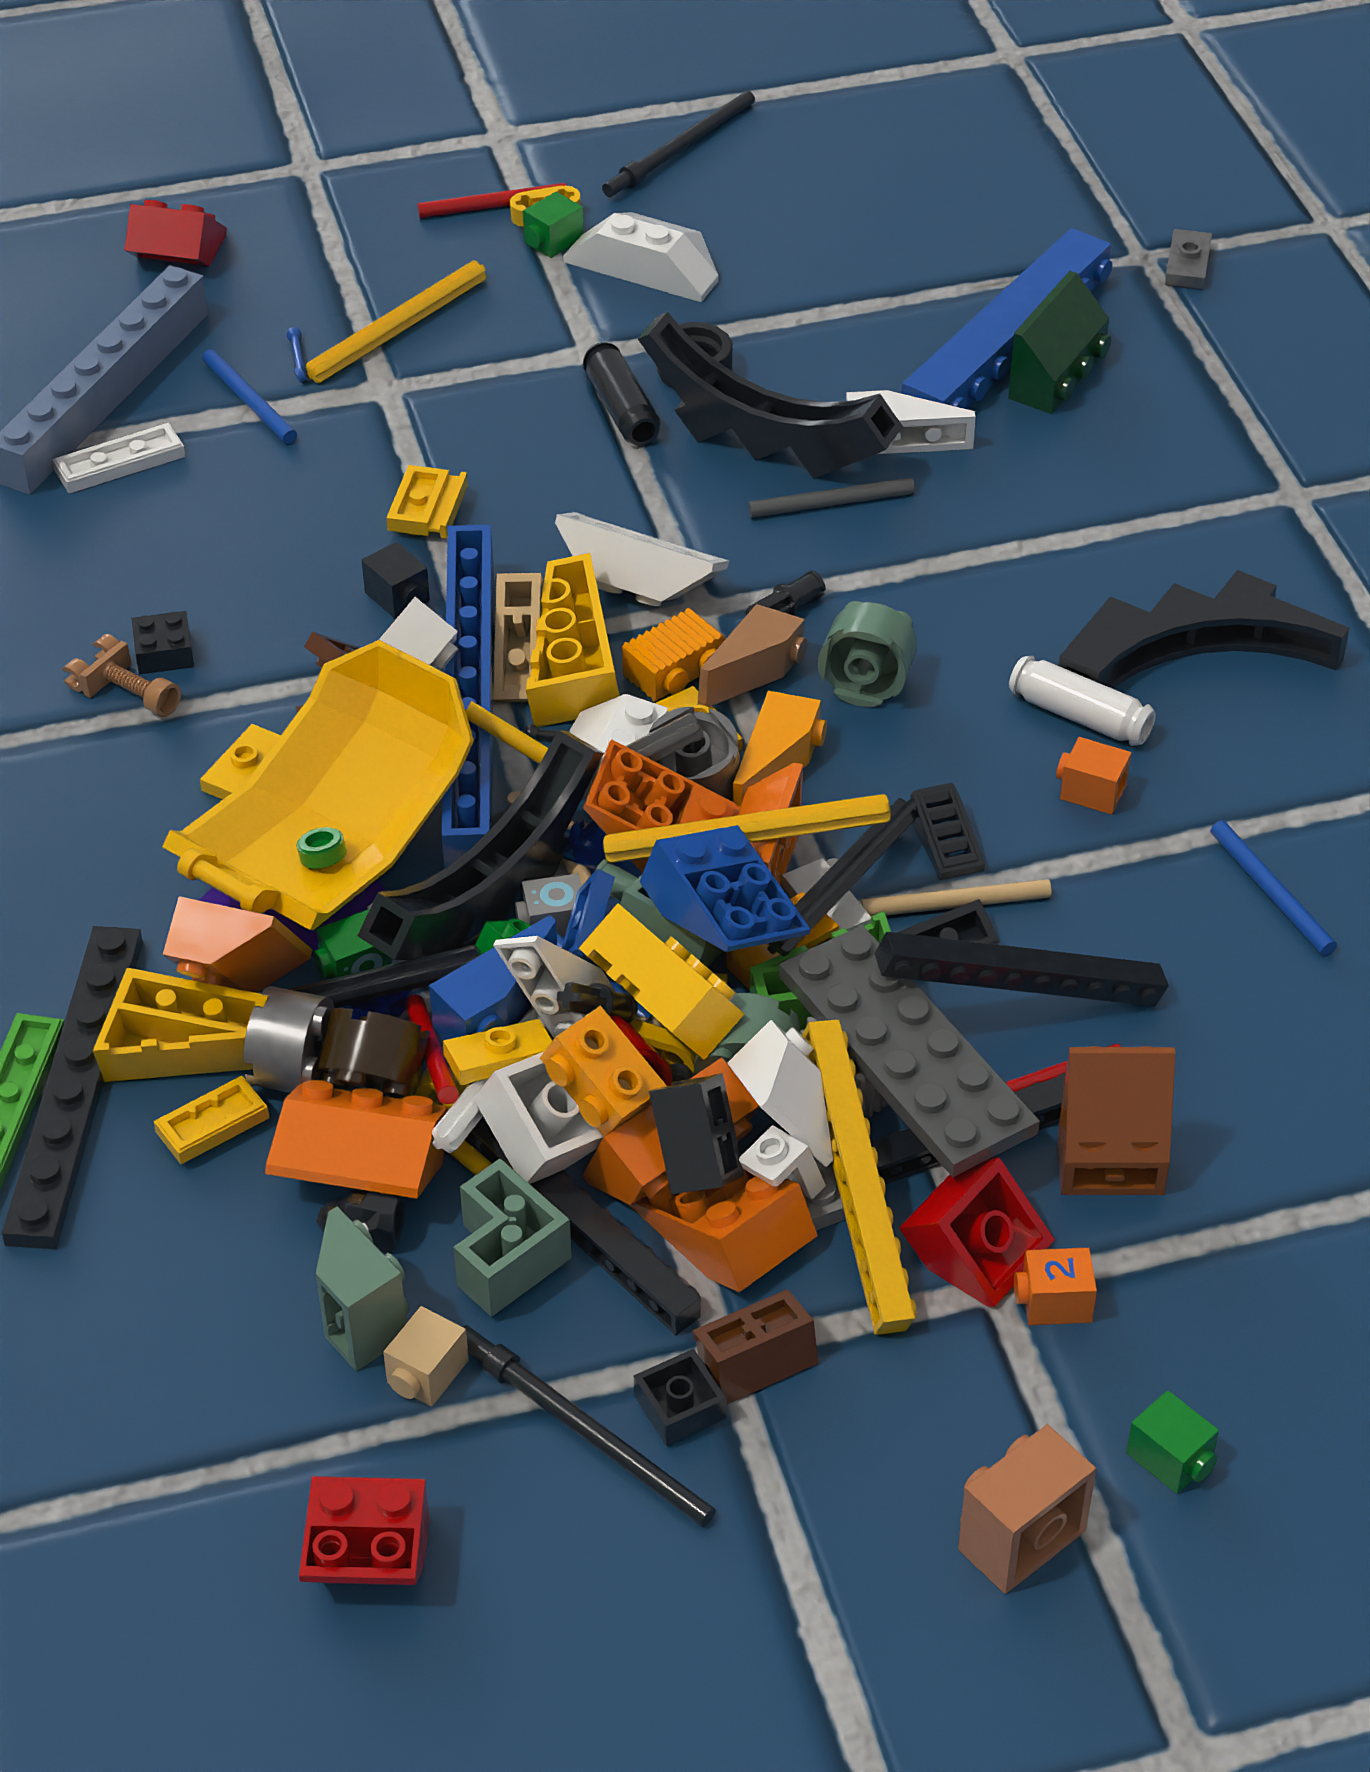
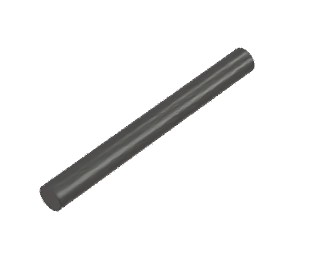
[748,477,914,518]

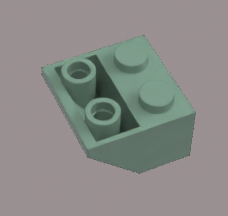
[315,1207,409,1372]

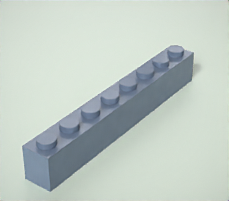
[0,265,208,494]

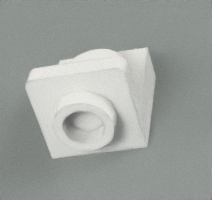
[739,1125,826,1199]

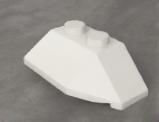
[563,212,718,302]
[555,512,729,606]

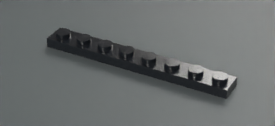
[2,926,143,1250]

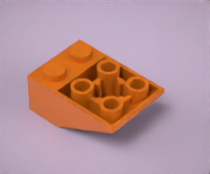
[583,739,736,874]
[630,1169,818,1292]

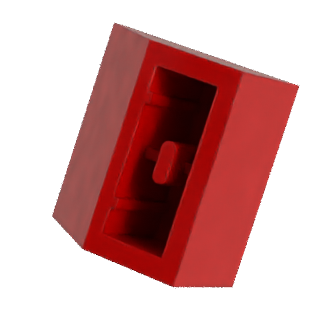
[124,200,227,266]
[299,1476,430,1585]

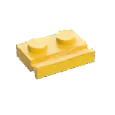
[386,465,468,539]

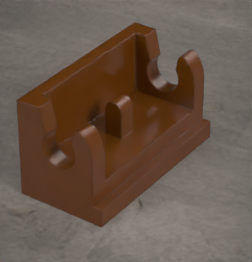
[692,1289,819,1404]

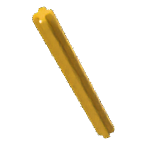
[306,260,486,383]
[603,794,891,863]

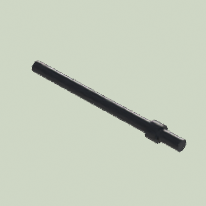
[602,91,755,197]
[462,1325,716,1527]

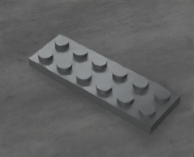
[779,925,1040,1178]

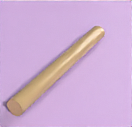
[861,879,1052,916]

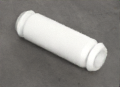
[1009,655,1156,746]

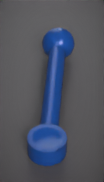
[286,327,309,383]

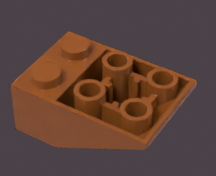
[1056,1046,1176,1195]

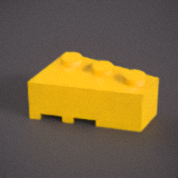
[579,903,744,1060]

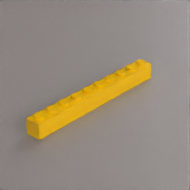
[802,1019,917,1335]

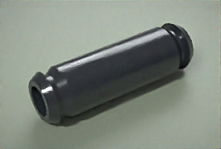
[583,342,661,446]

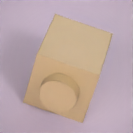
[383,1306,469,1407]

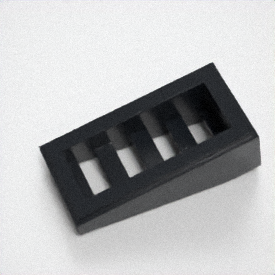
[910,783,985,880]

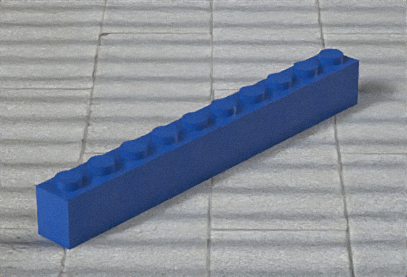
[442,524,494,869]

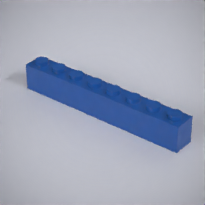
[901,228,1113,409]

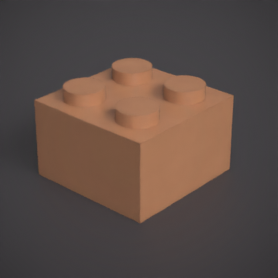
[958,1424,1096,1595]

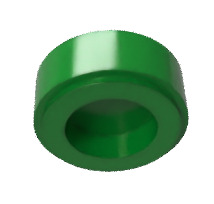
[296,827,347,868]

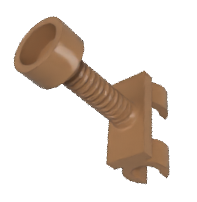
[62,634,181,717]

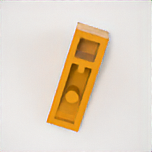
[733,691,827,806]

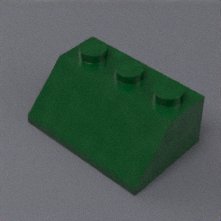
[1008,271,1111,414]

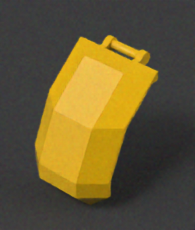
[162,640,474,930]

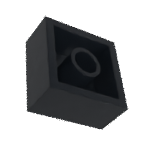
[131,611,194,675]
[633,1349,727,1446]

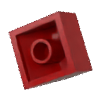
[899,1157,1055,1307]

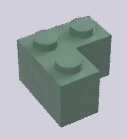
[453,1159,572,1317]

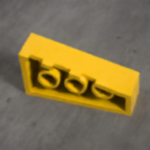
[525,553,620,727]

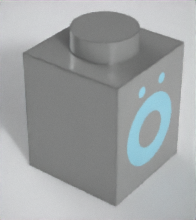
[515,873,582,938]

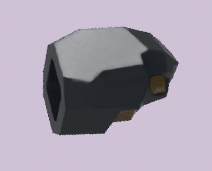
[316,1189,406,1252]

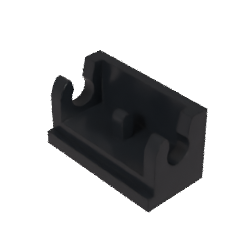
[649,1073,744,1194]

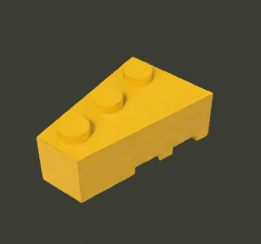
[93,968,269,1082]

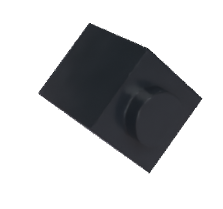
[361,542,430,619]

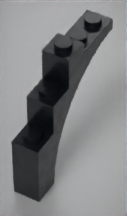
[638,312,903,479]
[1058,570,1350,689]
[357,730,604,960]

